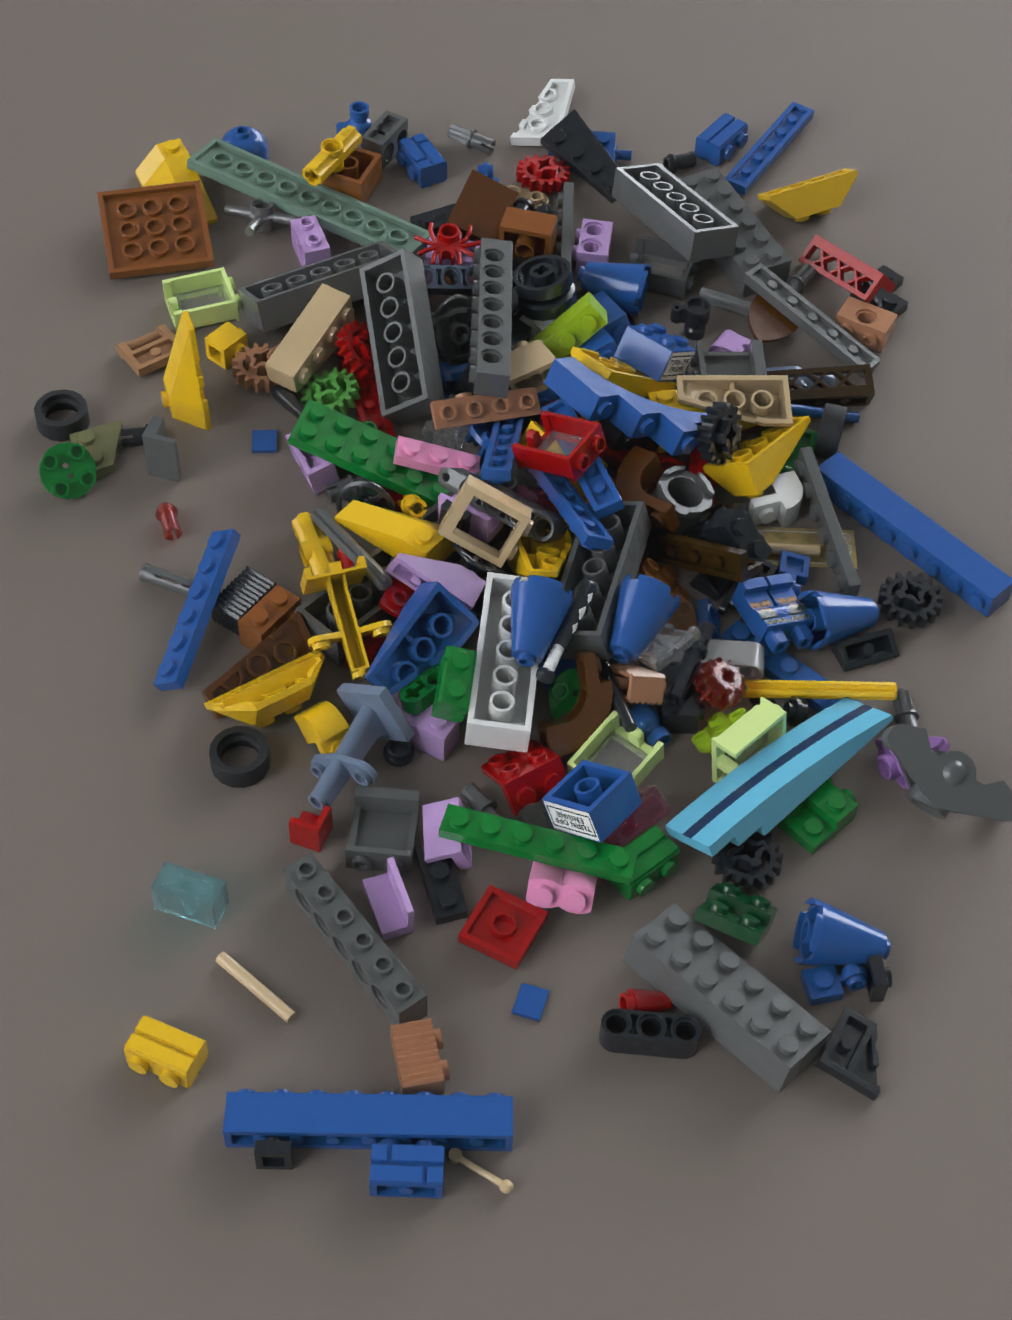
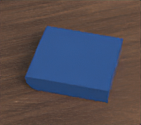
[252,429,277,453]
[511,983,549,1022]

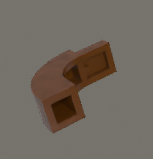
[615,445,681,532]
[537,649,613,756]

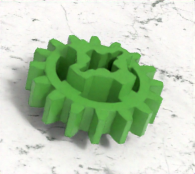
[301,367,361,415]

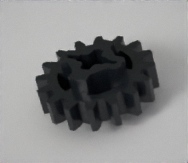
[696,401,743,465]
[877,571,944,629]
[711,831,784,893]

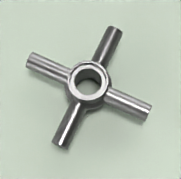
[224,198,299,237]

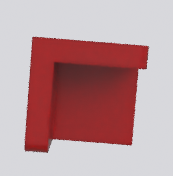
[288,805,333,853]

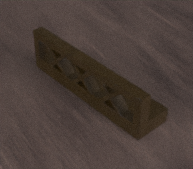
[767,364,875,408]
[647,529,763,583]

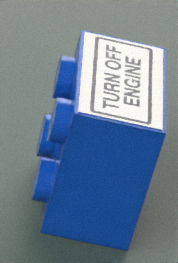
[614,323,696,382]
[542,760,642,843]

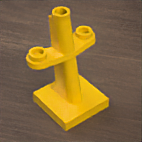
[300,556,393,680]

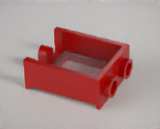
[511,410,607,483]

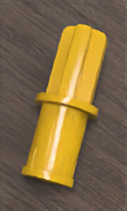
[398,494,427,518]

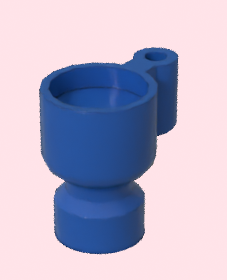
[336,101,372,135]
[620,703,672,747]

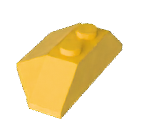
[758,168,858,222]
[204,651,325,728]

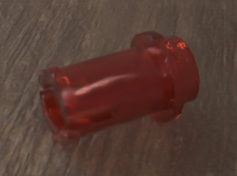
[155,502,183,541]

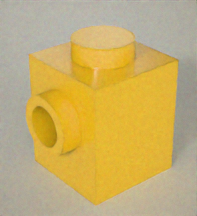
[204,321,248,370]

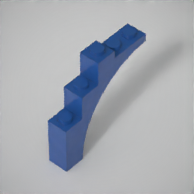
[531,290,631,422]
[544,357,707,456]

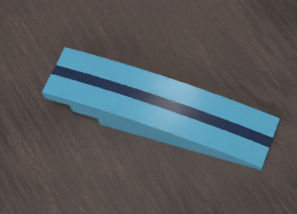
[665,697,893,857]

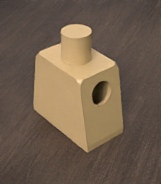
[509,340,555,393]

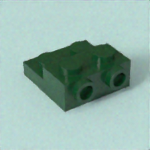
[694,882,778,947]

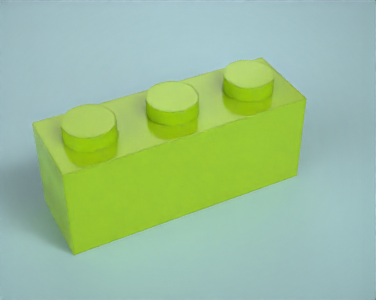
[529,292,608,358]

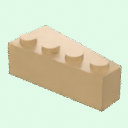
[265,283,355,393]

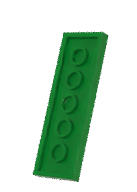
[287,399,451,507]

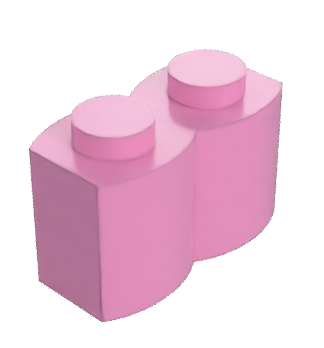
[526,861,597,914]

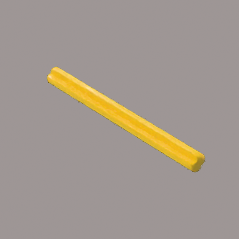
[712,679,897,700]

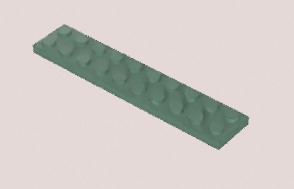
[187,138,430,256]

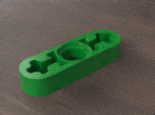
[399,659,441,714]

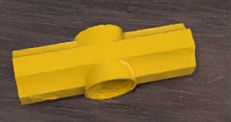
[302,125,362,187]
[291,512,335,576]

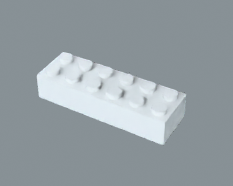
[464,572,538,753]

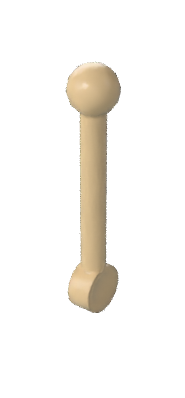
[448,1148,514,1194]

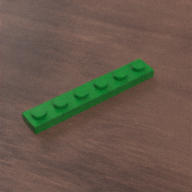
[439,803,639,885]

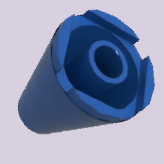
[577,262,652,317]
[608,574,680,664]
[511,575,573,667]
[797,590,879,650]
[793,898,891,965]

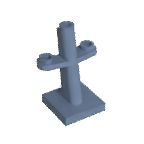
[308,683,415,810]

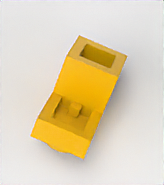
[293,701,349,754]

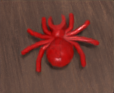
[414,222,481,265]

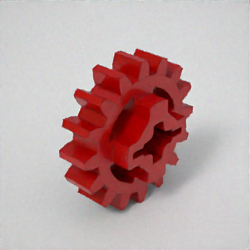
[516,154,570,195]
[335,320,376,379]

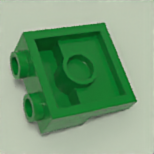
[777,776,858,855]

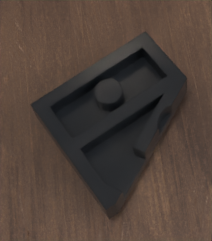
[815,1006,881,1101]

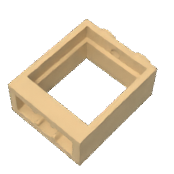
[438,474,534,568]

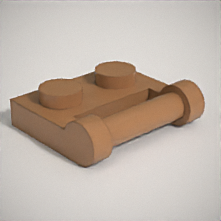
[115,324,175,378]

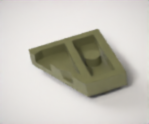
[69,420,123,478]

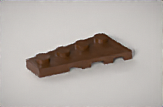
[202,612,325,720]

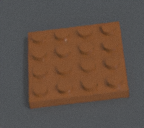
[97,180,215,280]

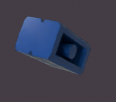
[694,113,748,167]
[396,133,447,189]
[369,1138,445,1199]

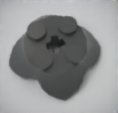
[431,294,475,366]

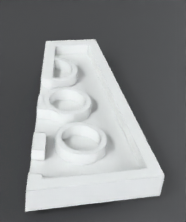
[510,79,575,146]

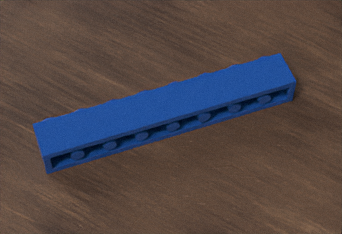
[819,451,1012,617]
[223,1089,513,1151]

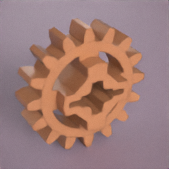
[232,343,279,393]

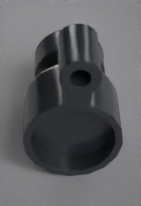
[670,296,711,340]

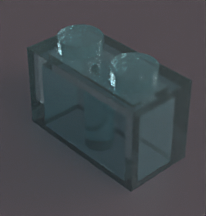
[151,861,229,929]

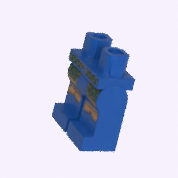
[731,573,814,654]

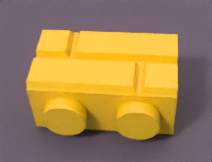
[124,1015,209,1089]

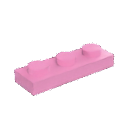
[393,435,481,475]

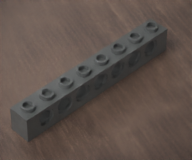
[469,238,513,398]

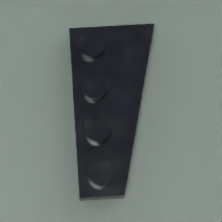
[540,109,618,204]

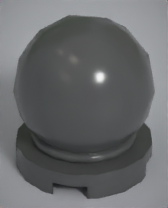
[650,466,714,536]

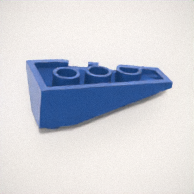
[364,582,480,695]

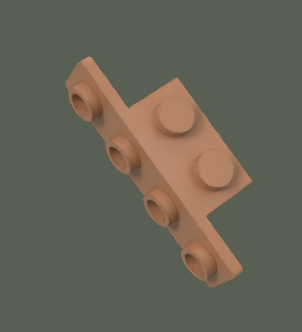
[430,387,541,430]

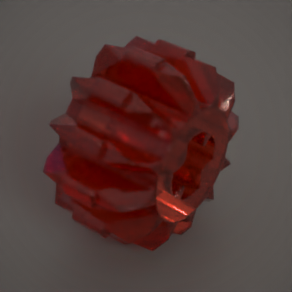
[693,657,748,711]

